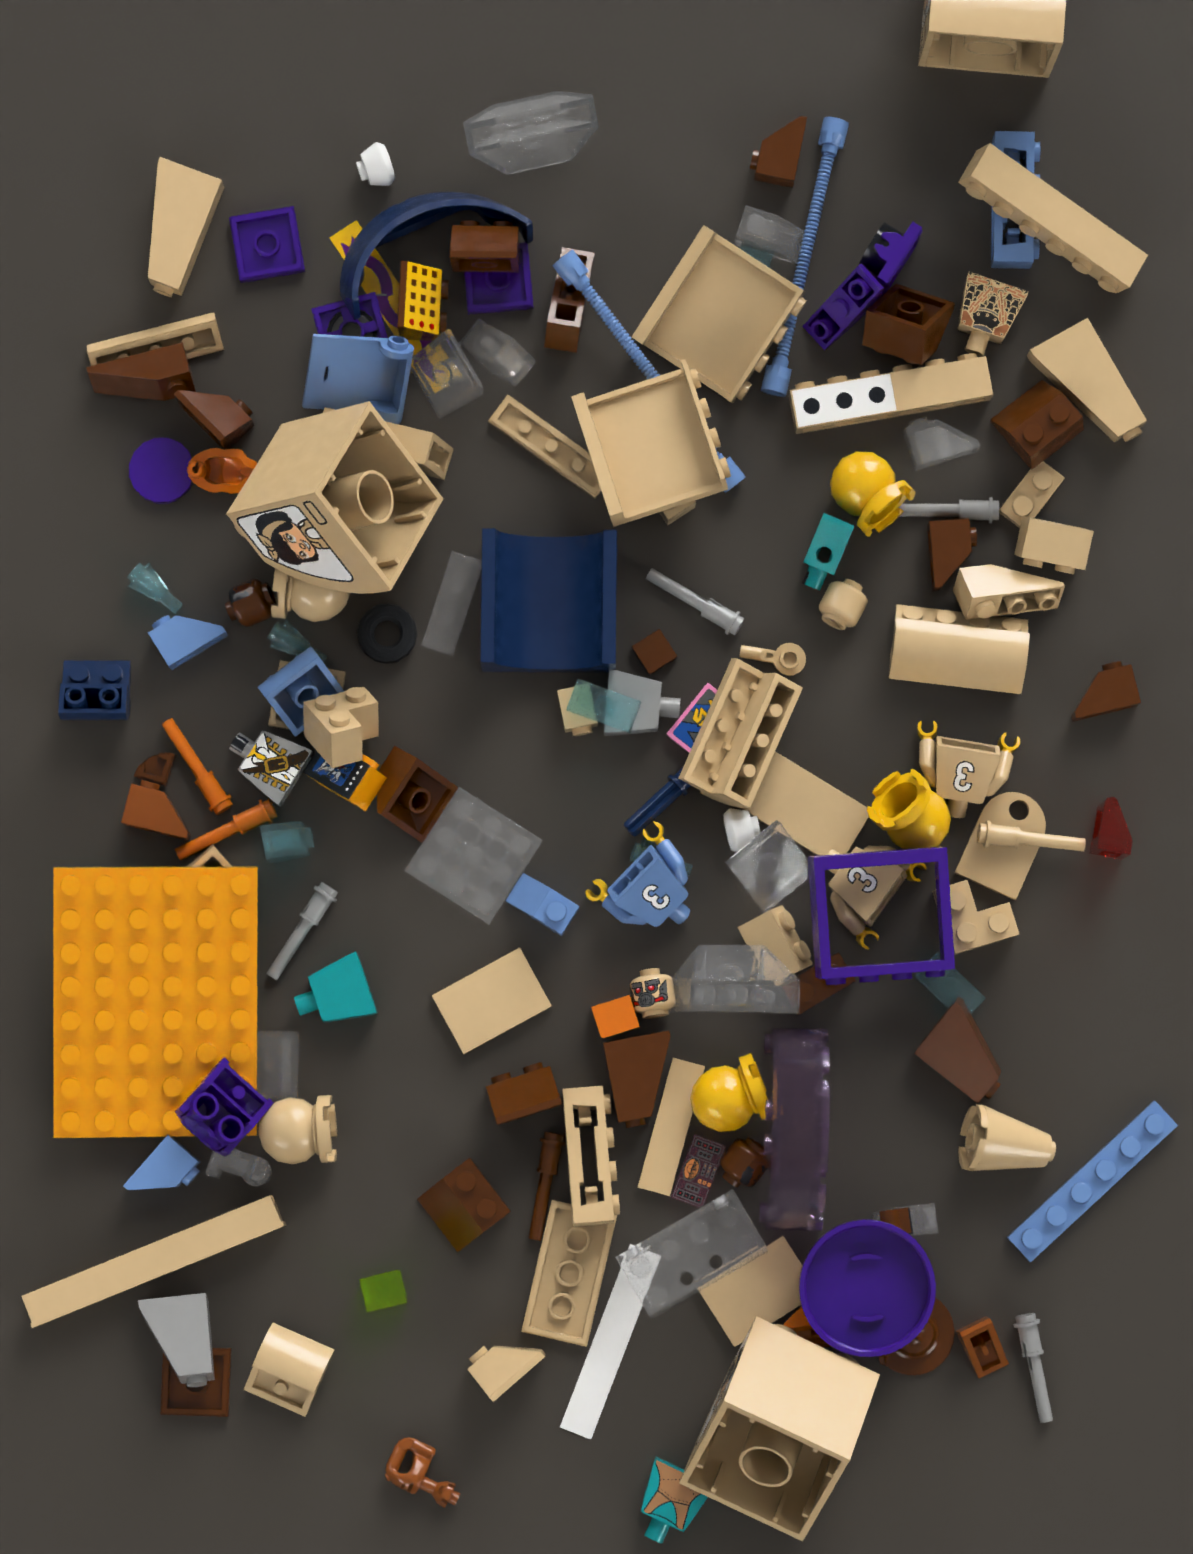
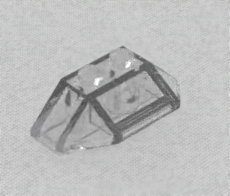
[463,91,599,175]
[670,945,800,1014]

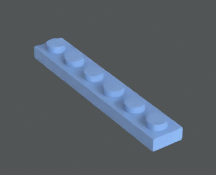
[1007,1101,1178,1262]

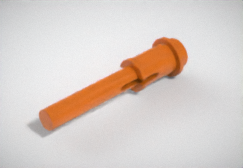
[162,718,233,815]
[175,799,278,861]

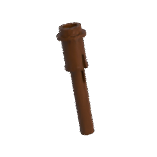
[528,1131,566,1241]

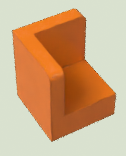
[591,995,640,1038]

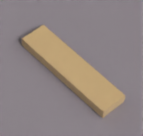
[488,394,601,499]
[638,1058,705,1196]

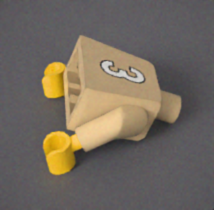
[917,721,1020,818]
[827,845,927,949]

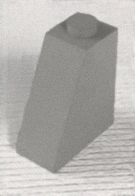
[138,1293,215,1387]

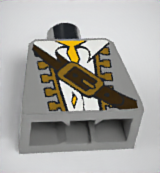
[229,731,314,808]

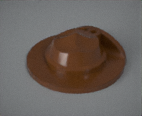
[879,1298,955,1375]

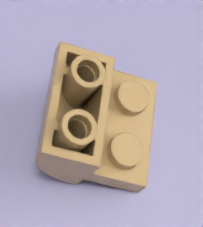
[244,1323,335,1417]

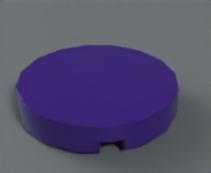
[129,438,193,504]

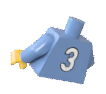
[585,821,690,927]

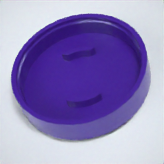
[799,1219,936,1357]

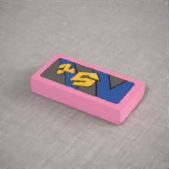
[666,683,717,753]

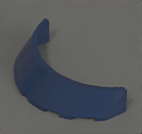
[340,192,533,320]

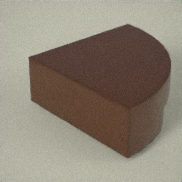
[134,752,176,787]

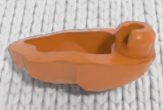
[187,448,257,494]

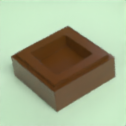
[632,629,678,675]

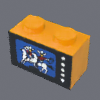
[303,752,387,812]

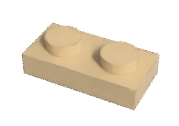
[999,461,1065,528]

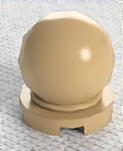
[271,568,350,622]
[258,1095,337,1164]

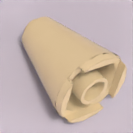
[958,1104,1056,1171]

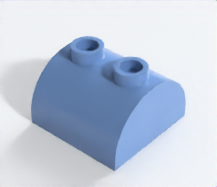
[257,646,344,737]

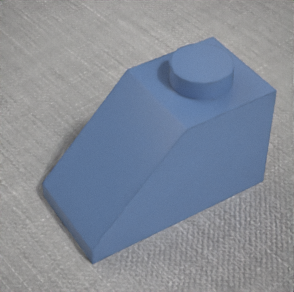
[148,615,228,670]
[506,873,580,937]
[123,1135,201,1190]

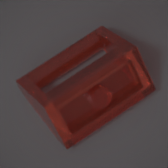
[1089,797,1133,859]

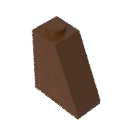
[914,996,1001,1103]
[603,1030,671,1128]

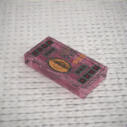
[671,1134,726,1209]

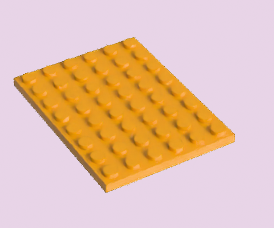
[53,866,258,1138]

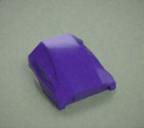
[175,1057,274,1157]

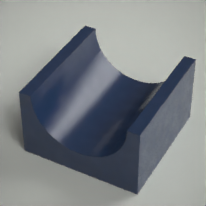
[480,528,617,673]

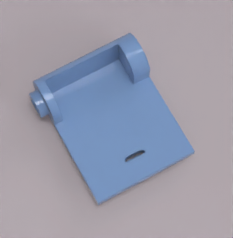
[302,334,414,424]

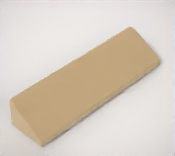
[87,313,224,366]

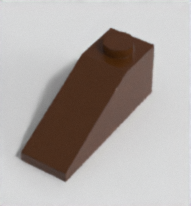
[544,247,594,353]
[86,342,196,401]

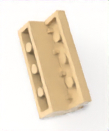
[889,604,1030,694]
[678,658,803,808]

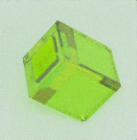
[359,1270,408,1312]

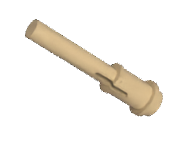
[977,821,1086,852]

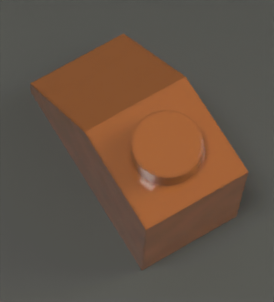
[121,780,191,841]

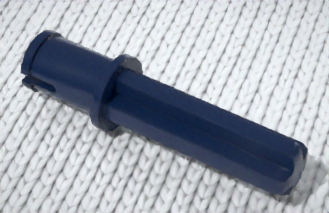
[624,767,691,836]

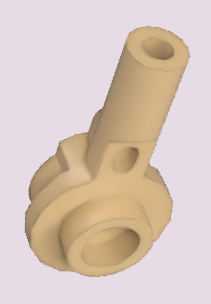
[739,643,806,676]

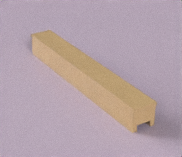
[21,1195,287,1328]

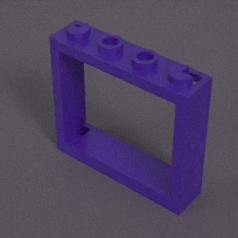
[807,847,955,985]

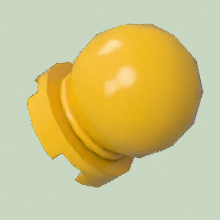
[830,451,916,537]
[867,769,951,849]
[690,1053,775,1132]

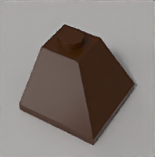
[174,390,254,450]
[377,746,459,844]

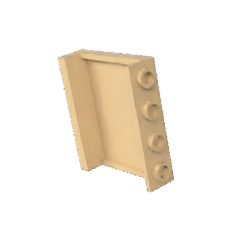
[632,225,807,403]
[571,359,731,527]

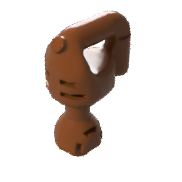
[384,1437,461,1508]

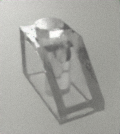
[734,205,804,264]
[458,319,536,387]
[903,417,980,471]

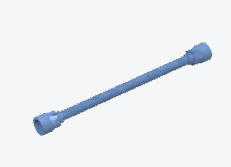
[761,117,849,397]
[552,250,746,493]

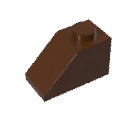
[750,116,807,188]
[927,518,977,592]
[1071,661,1141,722]

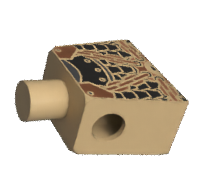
[958,272,1029,356]

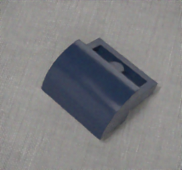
[58,660,131,720]

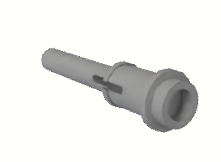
[899,497,999,524]
[646,568,745,635]
[266,882,338,980]
[1013,1313,1053,1423]

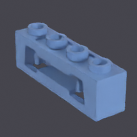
[991,131,1041,269]

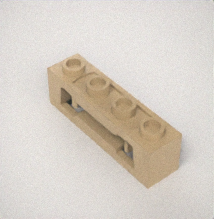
[562,1086,620,1227]

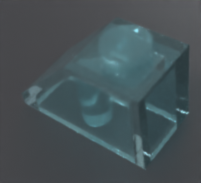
[260,821,315,864]

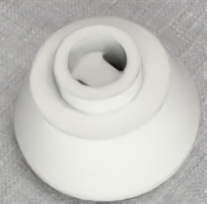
[356,142,395,186]
[723,808,761,853]

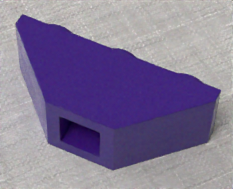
[802,263,884,351]

